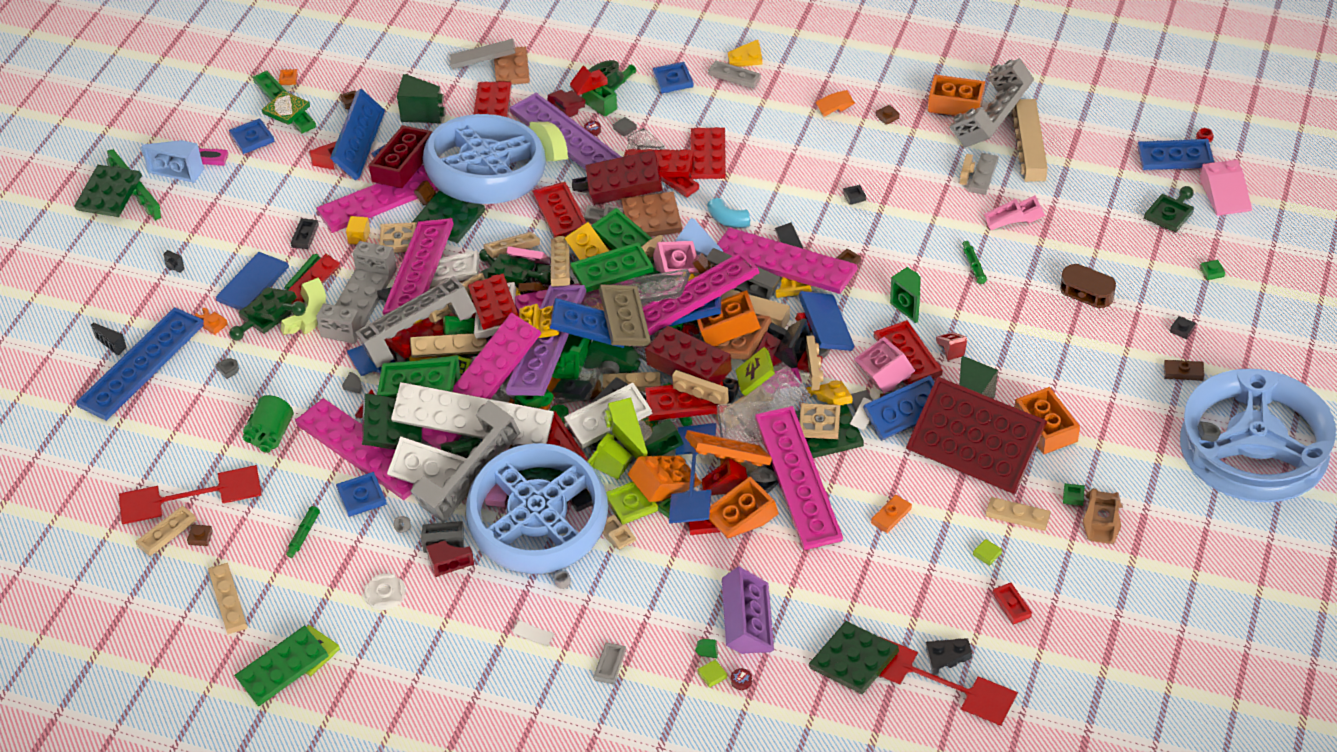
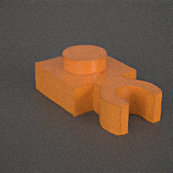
[195,307,228,335]

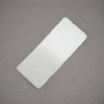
[850,397,871,430]
[512,620,555,645]

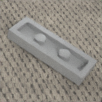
[708,60,761,89]
[969,153,999,195]

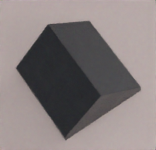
[774,318,811,370]

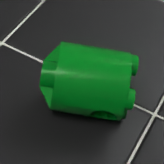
[242,395,294,453]

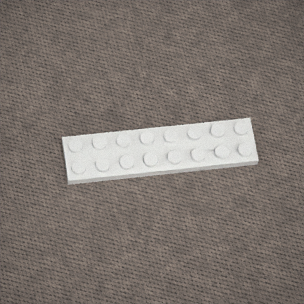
[391,382,554,446]

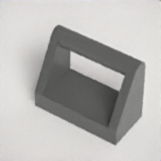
[421,521,464,553]

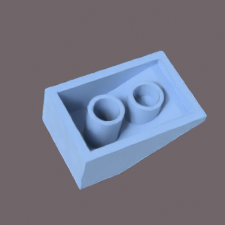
[141,140,204,183]

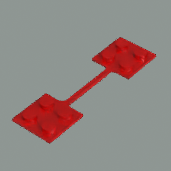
[118,465,262,525]
[879,636,1018,726]

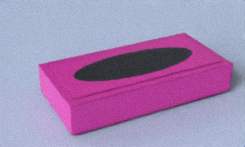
[199,148,229,166]

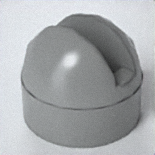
[393,516,411,533]
[553,571,571,589]

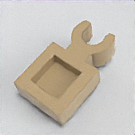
[959,154,975,185]

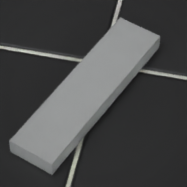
[450,39,515,69]

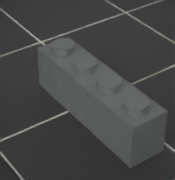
[706,248,780,300]

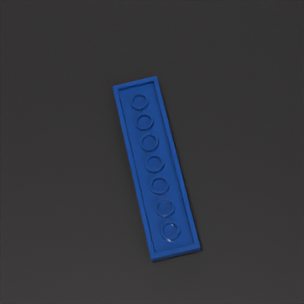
[76,307,204,421]

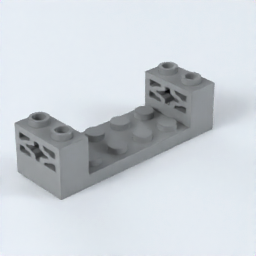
[949,58,1035,148]
[316,241,397,344]
[355,276,477,368]
[411,400,520,523]

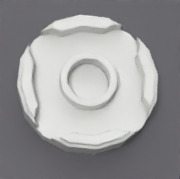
[364,573,406,610]

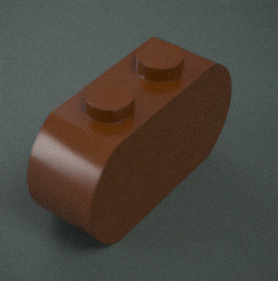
[1060,264,1116,308]

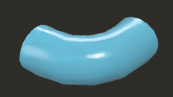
[707,198,750,228]

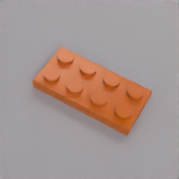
[685,430,772,466]

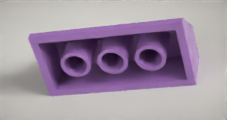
[722,566,774,654]

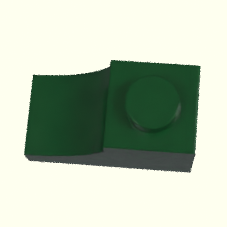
[644,418,684,456]

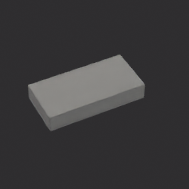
[593,642,626,685]

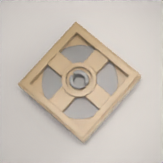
[379,222,417,253]
[799,403,840,439]

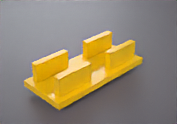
[564,222,609,260]

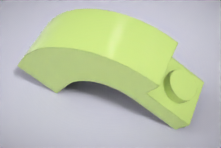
[527,122,568,161]
[281,278,326,335]

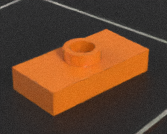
[871,495,912,533]

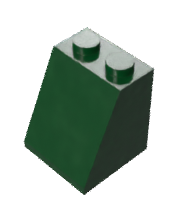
[397,74,446,124]
[959,356,998,399]

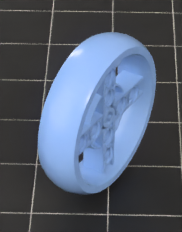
[423,114,546,204]
[466,443,608,574]

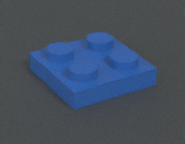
[652,62,694,94]
[229,118,275,154]
[336,472,387,517]

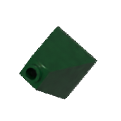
[584,340,641,373]

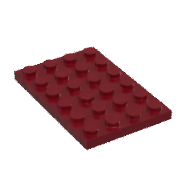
[906,376,1047,495]

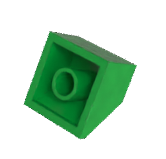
[890,267,921,323]

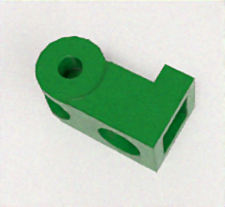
[515,389,554,408]

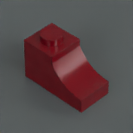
[426,540,474,577]

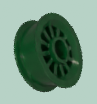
[588,60,624,89]

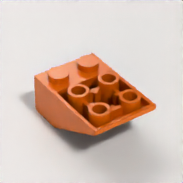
[627,456,702,502]

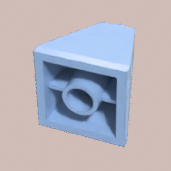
[675,218,723,257]

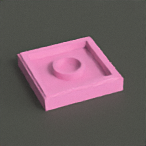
[507,246,551,265]

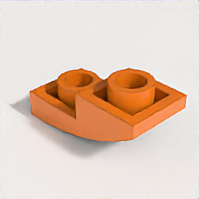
[815,90,855,117]

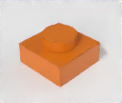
[279,69,298,86]

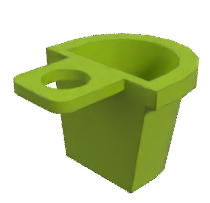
[587,433,633,480]

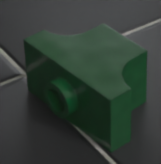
[440,437,480,458]

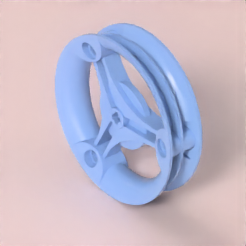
[1180,369,1336,502]

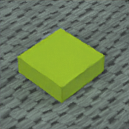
[973,539,1002,566]
[697,659,727,688]

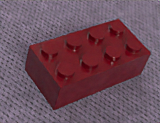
[368,125,433,189]
[585,150,663,205]
[645,325,732,385]

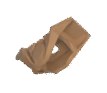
[1082,488,1123,544]

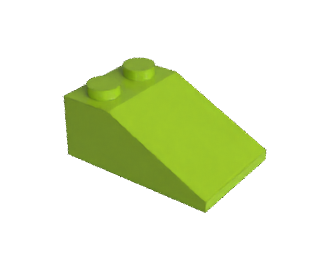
[604,397,647,459]

